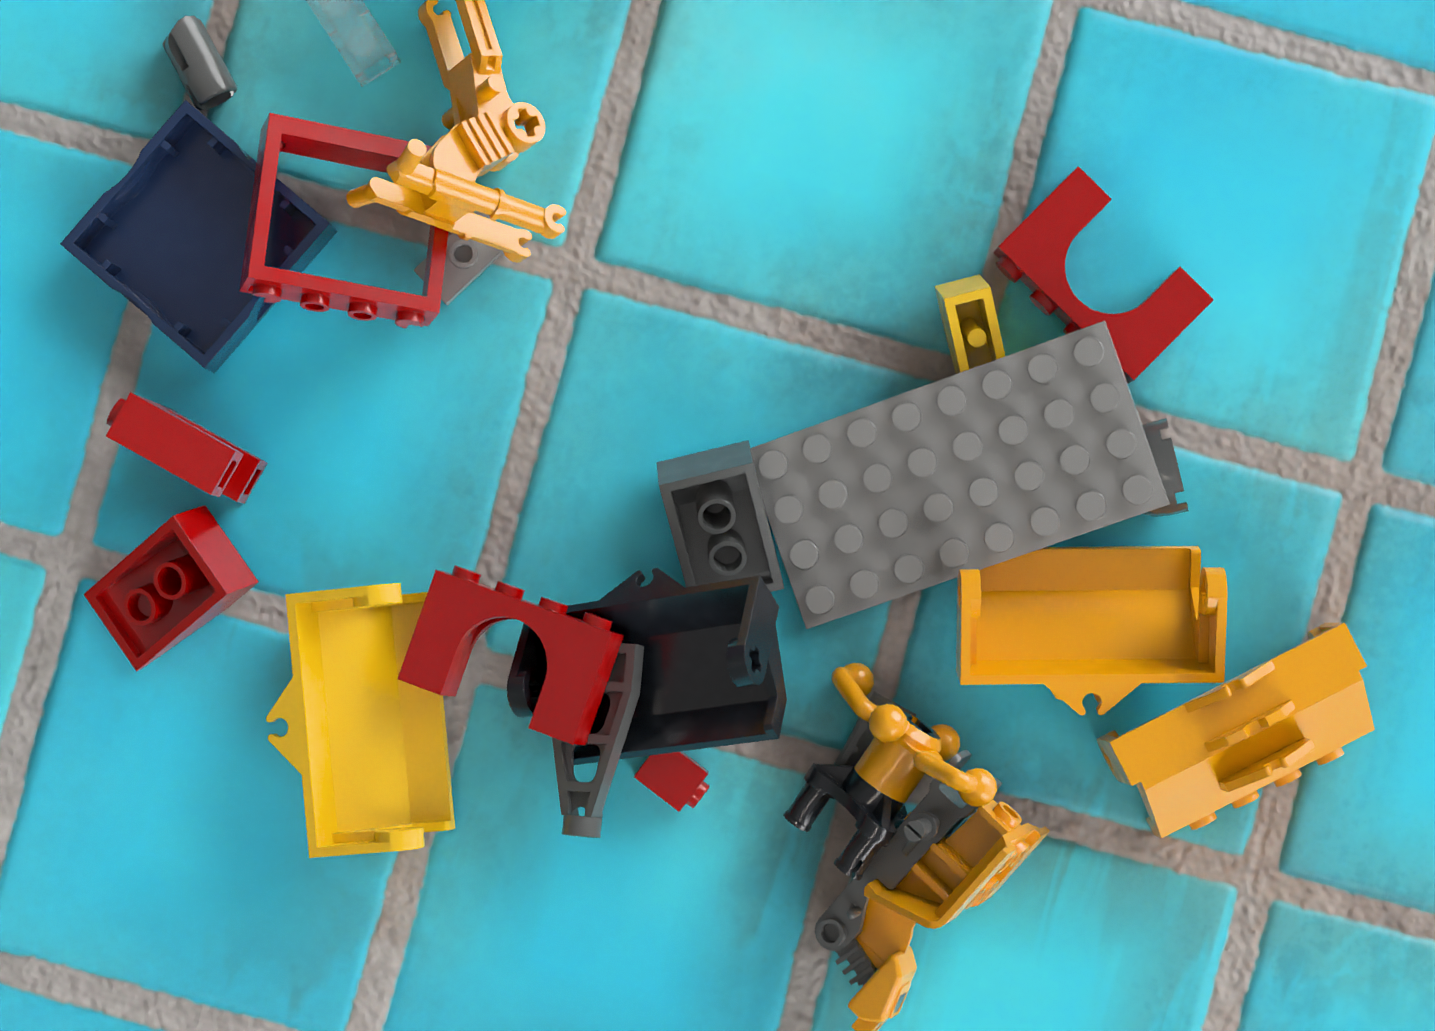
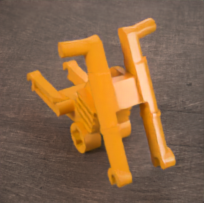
[346,0,566,263]

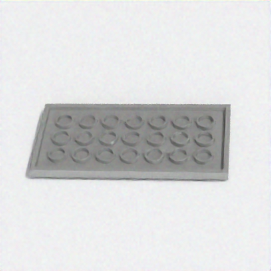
[751,321,1170,629]

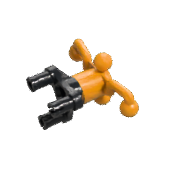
[783,663,997,881]

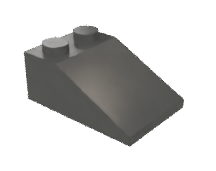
[656,440,784,592]

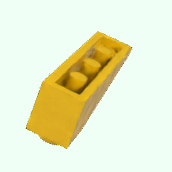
[934,274,1005,374]

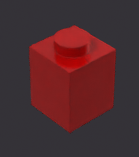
[634,751,710,812]

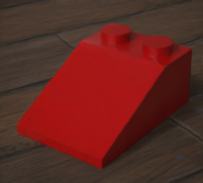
[84,505,258,671]

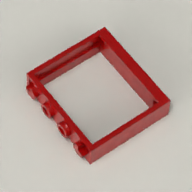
[239,113,449,328]

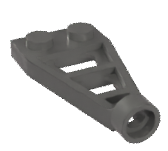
[552,643,644,838]

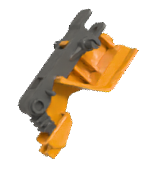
[815,750,1050,1031]

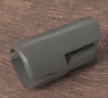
[162,16,237,110]

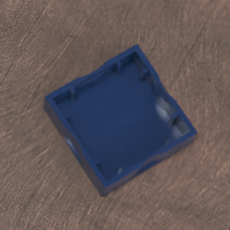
[60,100,338,373]

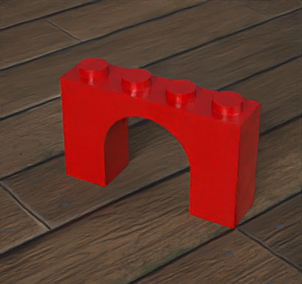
[993,166,1214,384]
[106,392,268,504]
[397,565,624,745]

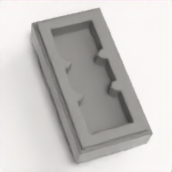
[414,211,503,306]

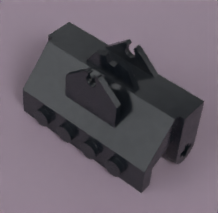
[507,568,787,765]

